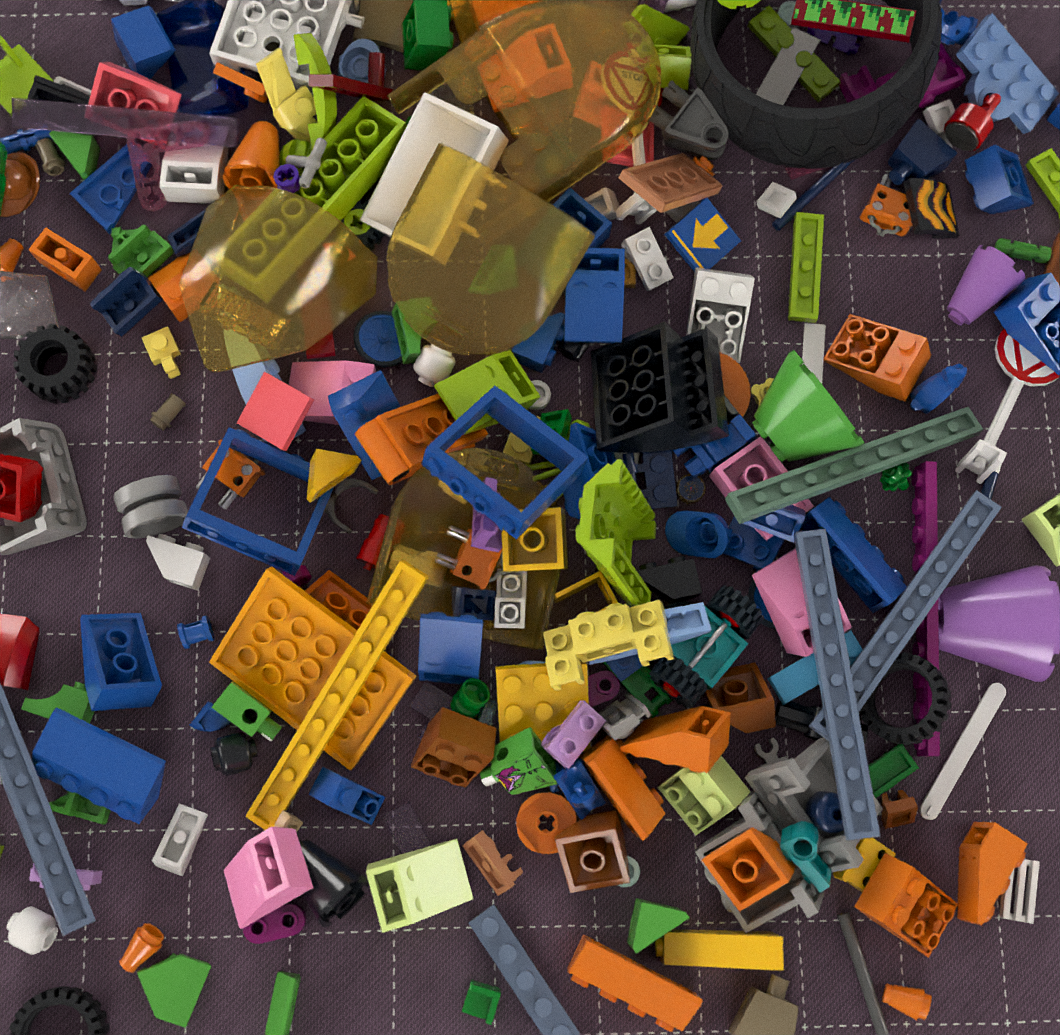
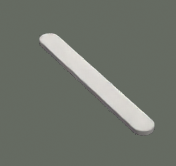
[919,683,1006,820]

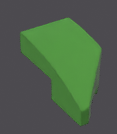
[49,791,111,824]

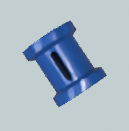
[177,615,215,649]

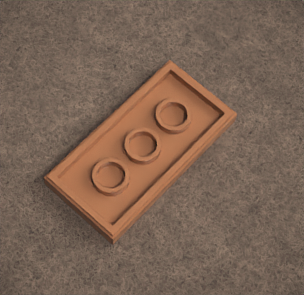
[618,153,722,213]

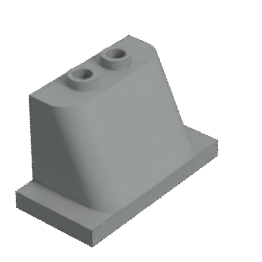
[745,737,883,872]
[695,790,825,933]

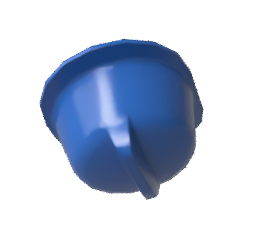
[665,510,733,558]

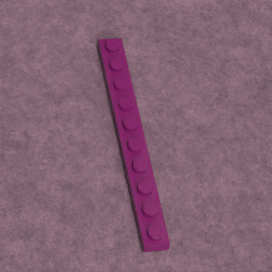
[911,461,940,757]

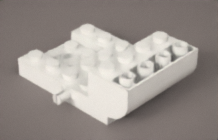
[209,0,365,93]

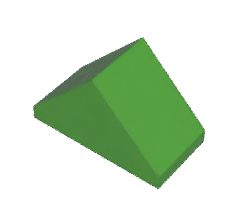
[49,130,100,180]

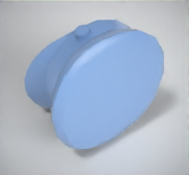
[338,38,386,83]

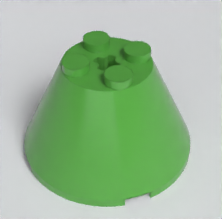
[752,350,865,463]

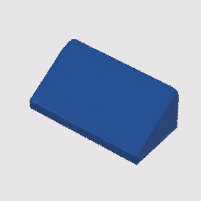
[742,505,806,543]

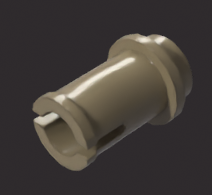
[35,138,65,176]
[150,393,186,431]

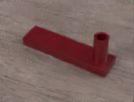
[309,52,395,101]

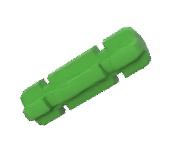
[995,238,1052,263]

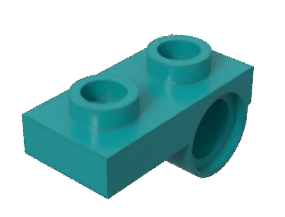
[780,821,831,892]

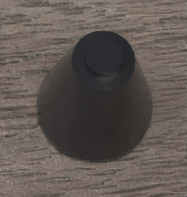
[299,839,369,928]

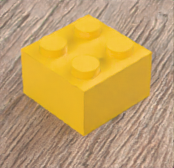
[501,507,568,572]

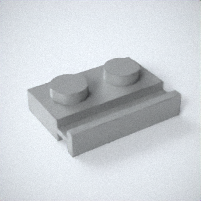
[598,692,651,740]

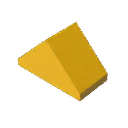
[306,449,362,503]

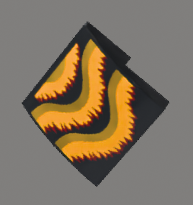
[904,178,960,239]

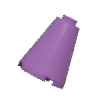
[947,245,1025,325]

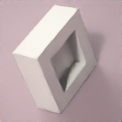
[756,182,797,219]

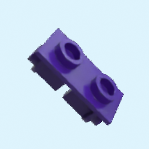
[807,28,864,55]

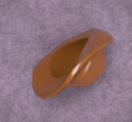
[0,152,41,217]

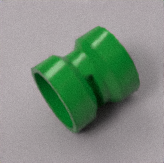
[450,678,490,719]

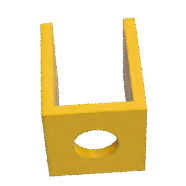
[553,571,618,613]

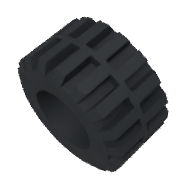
[13,324,97,404]

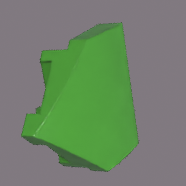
[108,225,175,277]
[137,953,211,1028]

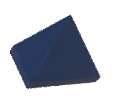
[451,586,496,620]

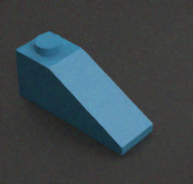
[767,631,863,705]

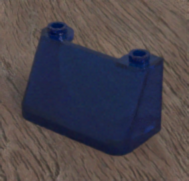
[156,0,248,122]

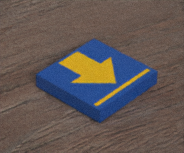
[664,198,741,273]

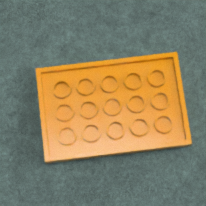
[209,566,417,771]

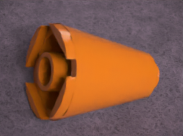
[223,121,280,202]

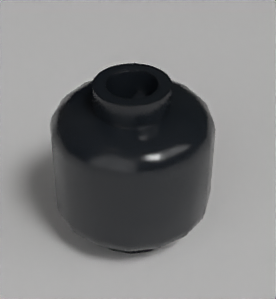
[210,732,258,776]

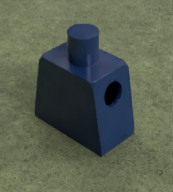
[888,119,958,185]

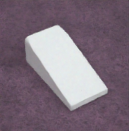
[152,804,208,876]

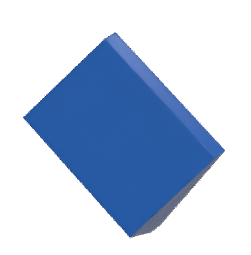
[111,6,176,79]

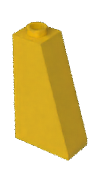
[655,929,783,970]

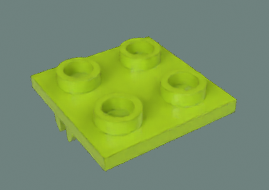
[0,36,54,117]

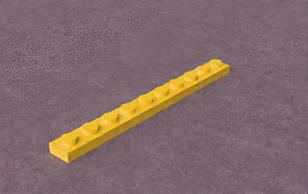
[245,560,429,830]

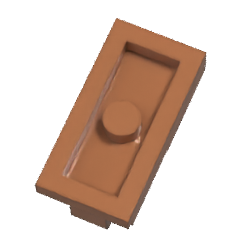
[462,830,523,896]

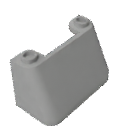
[0,418,87,555]

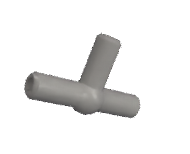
[285,138,327,188]

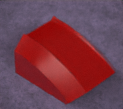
[0,454,43,523]
[0,613,40,690]

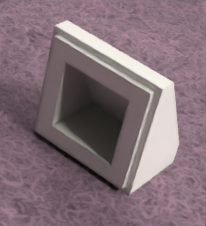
[584,187,620,220]

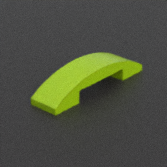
[293,33,337,149]

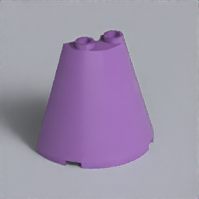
[938,565,1060,682]

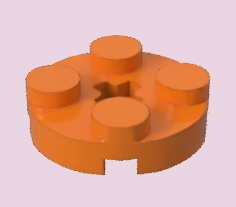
[516,792,576,854]

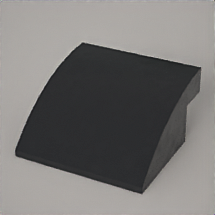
[591,321,729,453]

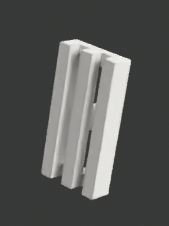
[999,859,1039,924]

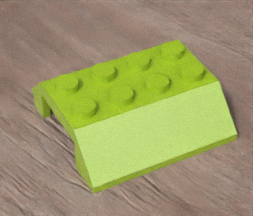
[576,459,656,607]

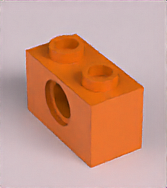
[28,227,102,292]

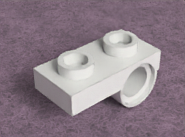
[621,227,674,291]

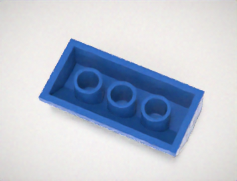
[801,497,907,613]
[32,707,166,824]

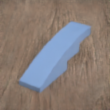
[589,602,711,665]

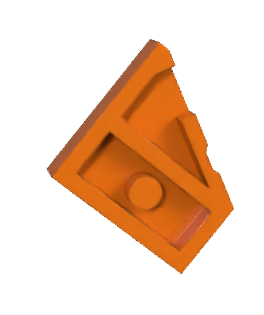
[213,62,268,104]

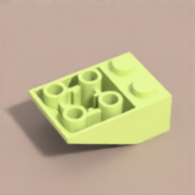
[366,838,473,933]

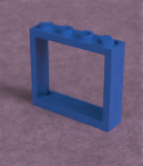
[421,386,589,540]
[182,427,334,576]

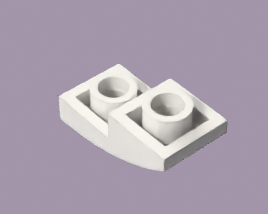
[494,568,527,629]

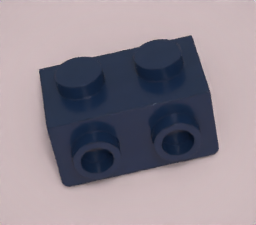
[90,267,163,337]

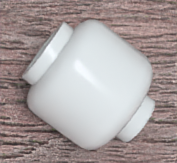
[413,342,456,387]
[7,907,58,955]

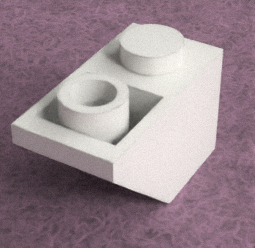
[146,534,210,591]

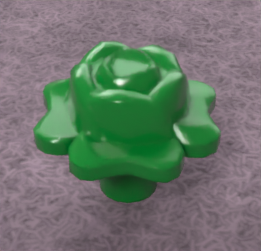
[880,462,912,492]

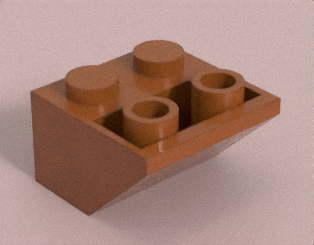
[411,707,497,788]

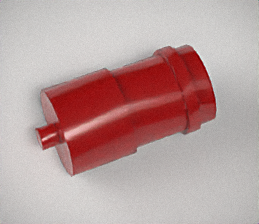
[356,514,403,571]

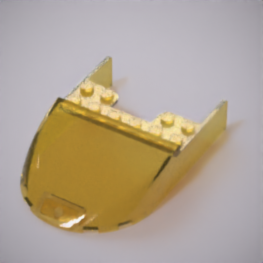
[387,0,661,244]

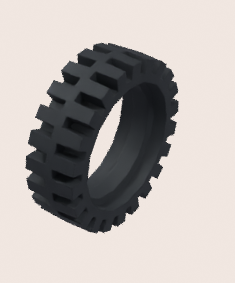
[859,652,952,745]
[9,986,110,1035]

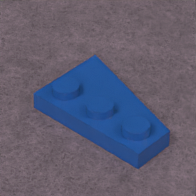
[70,139,154,235]

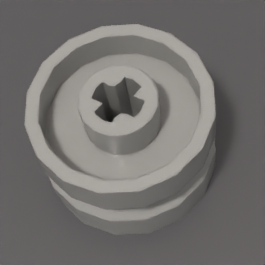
[113,475,188,539]

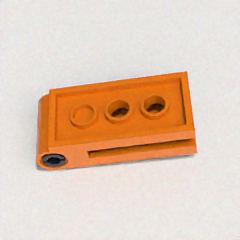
[355,394,488,485]

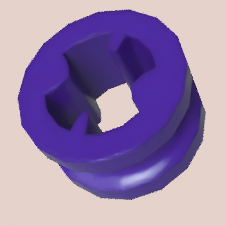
[273,164,301,194]

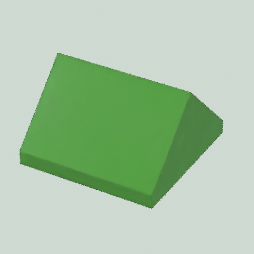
[627,898,689,953]

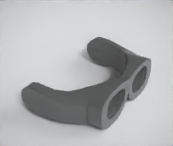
[324,477,378,534]

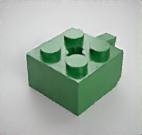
[401,0,453,71]

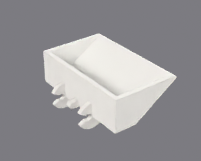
[360,92,509,266]

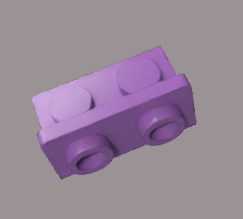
[471,477,502,552]

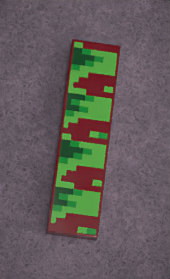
[791,0,916,43]

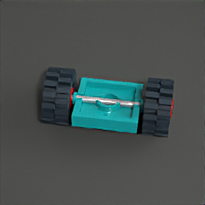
[649,585,764,709]

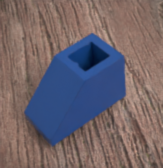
[512,312,565,373]
[309,767,386,825]

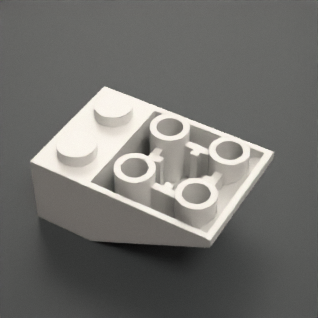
[159,123,231,204]
[686,268,755,363]

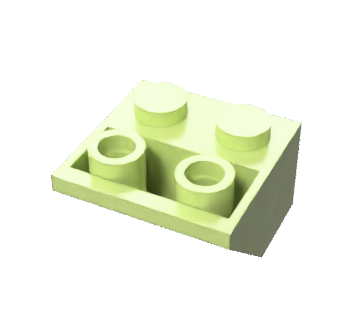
[1021,493,1060,567]
[657,756,751,835]

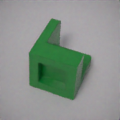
[462,979,501,1025]

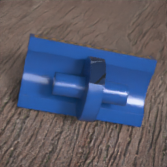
[553,759,606,820]

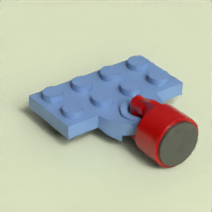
[944,13,1059,151]

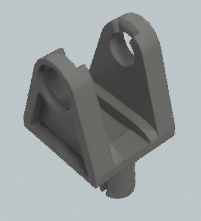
[644,80,729,160]

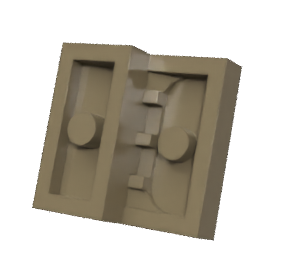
[352,0,413,53]

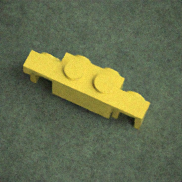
[543,599,674,691]

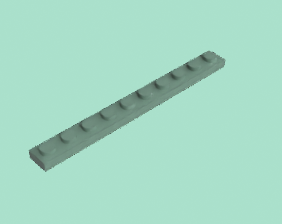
[725,407,983,524]

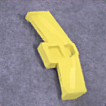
[256,48,318,143]

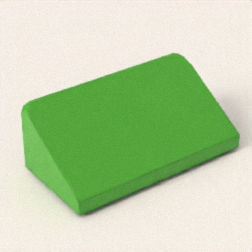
[265,971,301,1035]

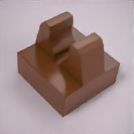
[880,790,918,829]

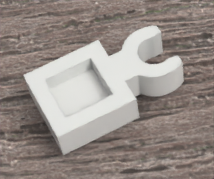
[923,99,955,147]

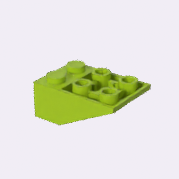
[434,350,541,435]

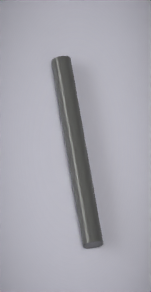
[837,912,890,1035]

